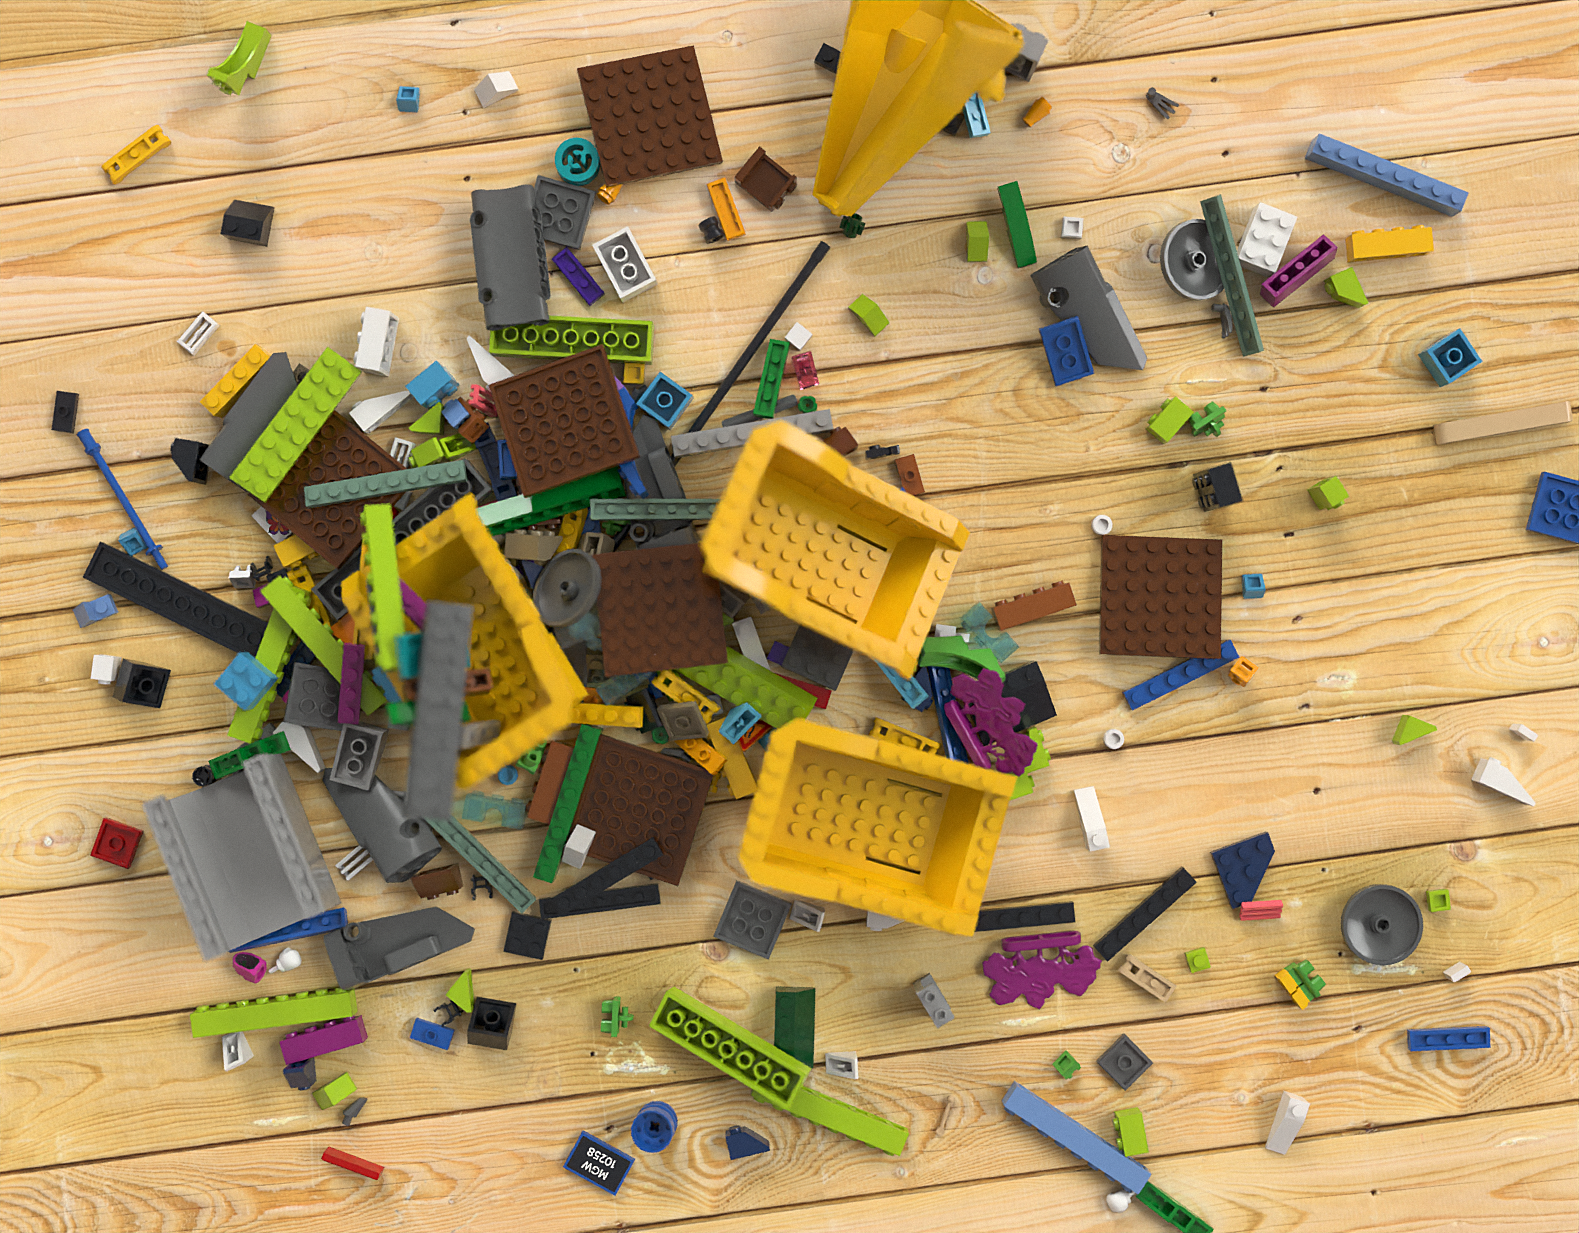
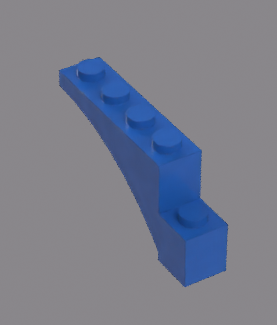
[618,387,649,499]

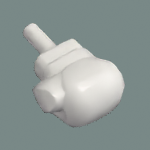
[269,948,302,974]
[1106,1189,1137,1213]

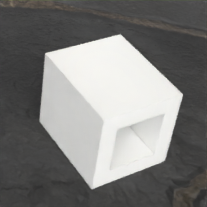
[91,654,122,684]

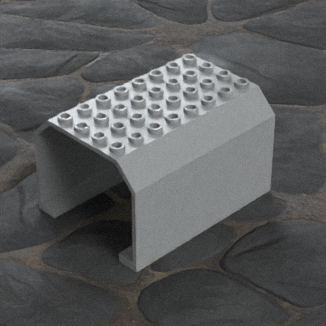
[142,754,341,961]

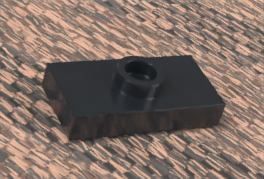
[51,391,79,433]

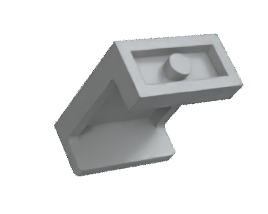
[913,973,954,1028]

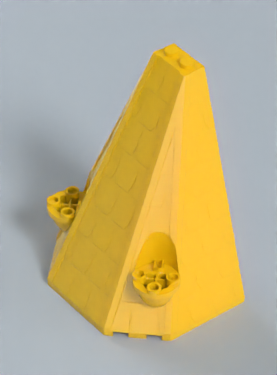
[812,0,1024,217]

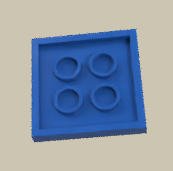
[1526,472,1579,544]

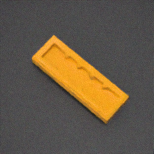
[706,177,746,242]
[674,738,727,776]

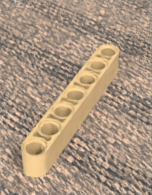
[1433,401,1573,445]

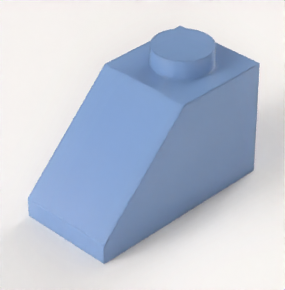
[442,399,471,430]

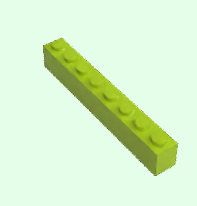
[360,504,405,673]
[260,575,387,716]
[227,586,312,744]
[190,987,358,1038]
[751,1086,909,1156]

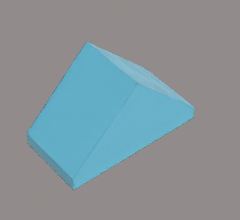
[719,702,762,744]

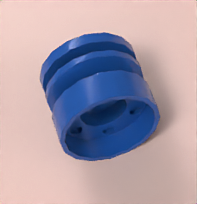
[631,1101,678,1153]

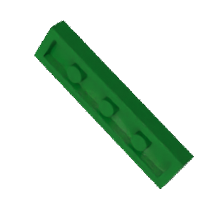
[753,339,790,419]

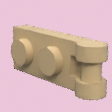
[1118,954,1177,1003]

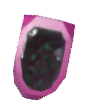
[233,952,267,983]

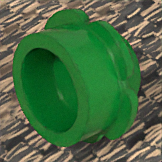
[798,396,817,413]
[651,725,669,744]

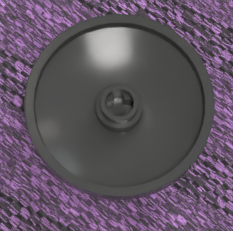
[1160,219,1224,301]
[533,549,601,628]
[1340,884,1423,965]

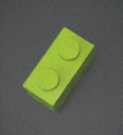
[1146,396,1194,444]
[1307,476,1349,510]
[1112,1107,1149,1157]

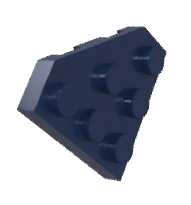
[1210,831,1275,909]

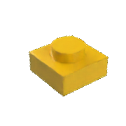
[623,363,645,385]

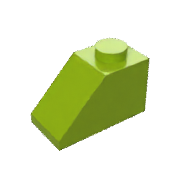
[1324,267,1368,308]
[408,437,444,468]

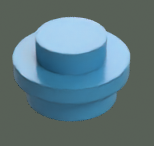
[498,765,518,785]

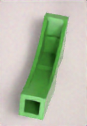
[917,636,1005,683]

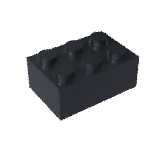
[1192,462,1243,512]

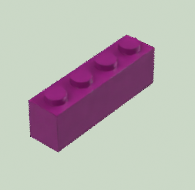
[1260,234,1338,308]
[279,1015,368,1065]

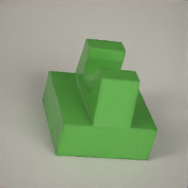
[1052,1050,1081,1080]

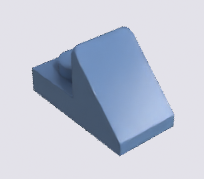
[73,594,119,628]

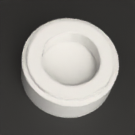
[1091,515,1112,535]
[1103,729,1124,749]

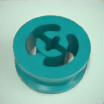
[555,137,600,186]

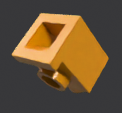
[1228,656,1258,687]

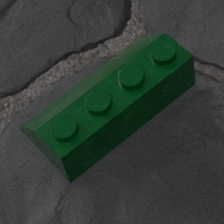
[774,986,816,1068]

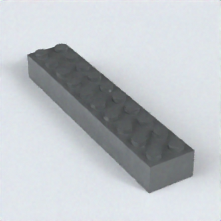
[311,458,494,620]
[403,601,473,821]

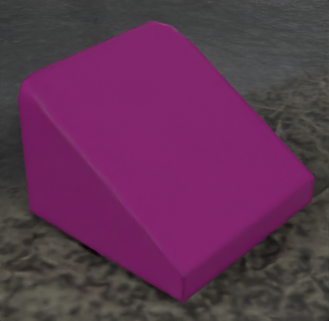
[252,583,271,608]

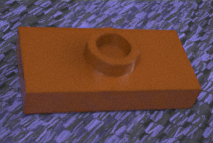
[894,454,925,496]

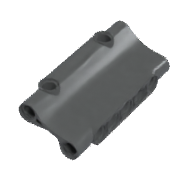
[470,184,551,331]

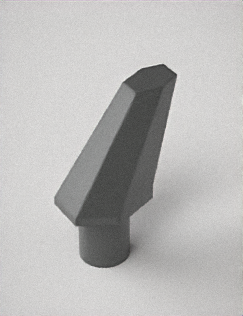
[631,385,647,405]
[660,748,692,762]
[342,1097,368,1126]

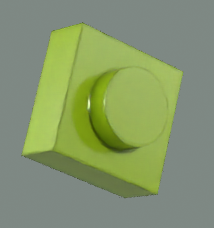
[1426,889,1451,912]
[1184,947,1211,973]

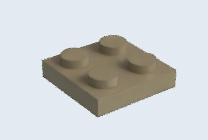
[657,701,709,741]

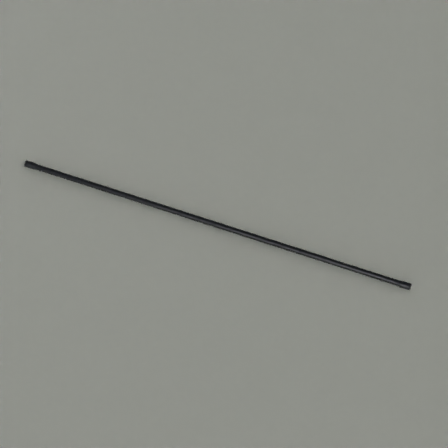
[419,241,831,829]

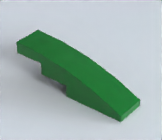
[997,181,1037,268]
[386,701,471,727]
[208,731,291,780]
[1135,1181,1214,1233]

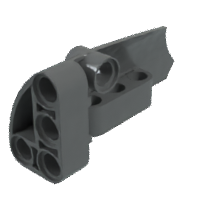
[1030,246,1148,371]
[199,352,298,493]
[624,415,700,549]
[322,768,442,883]
[324,907,475,990]

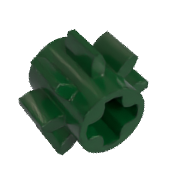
[839,213,866,238]

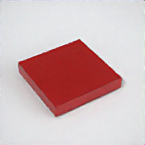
[90,817,143,869]

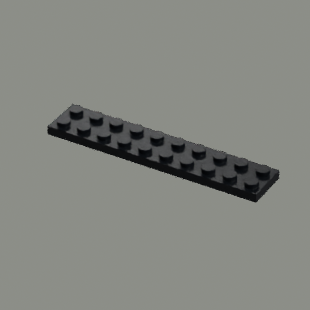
[83,541,268,658]

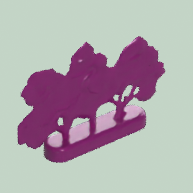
[944,669,1038,777]
[983,931,1102,1010]

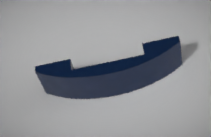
[474,422,518,502]
[275,639,317,698]

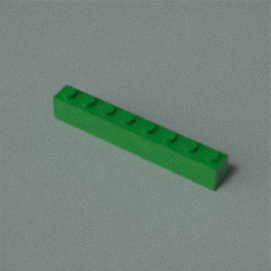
[477,466,626,537]
[533,724,604,883]

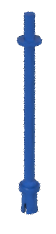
[76,429,168,570]

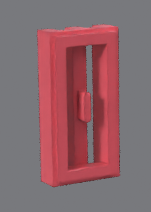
[469,384,498,417]
[1239,900,1283,921]

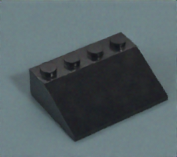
[968,661,1057,746]

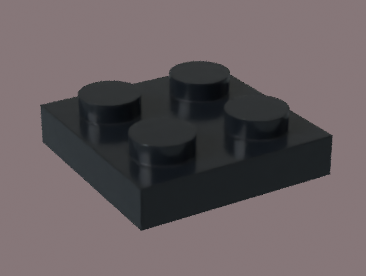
[503,911,552,960]

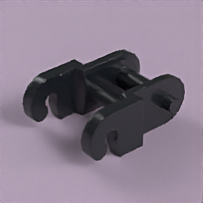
[250,556,273,581]
[471,874,493,901]
[433,1000,464,1027]

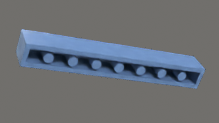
[1305,133,1469,217]
[1002,1081,1152,1194]

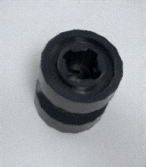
[698,216,725,244]
[192,765,217,786]

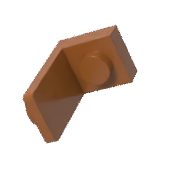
[458,396,489,444]

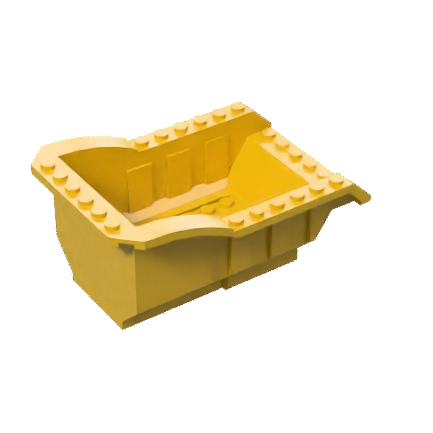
[701,420,970,680]
[342,493,588,790]
[738,718,1017,937]

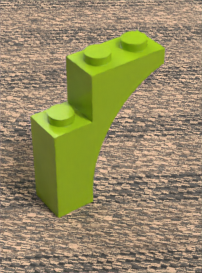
[207,21,272,95]
[1007,727,1051,801]

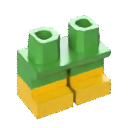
[1274,960,1326,1010]

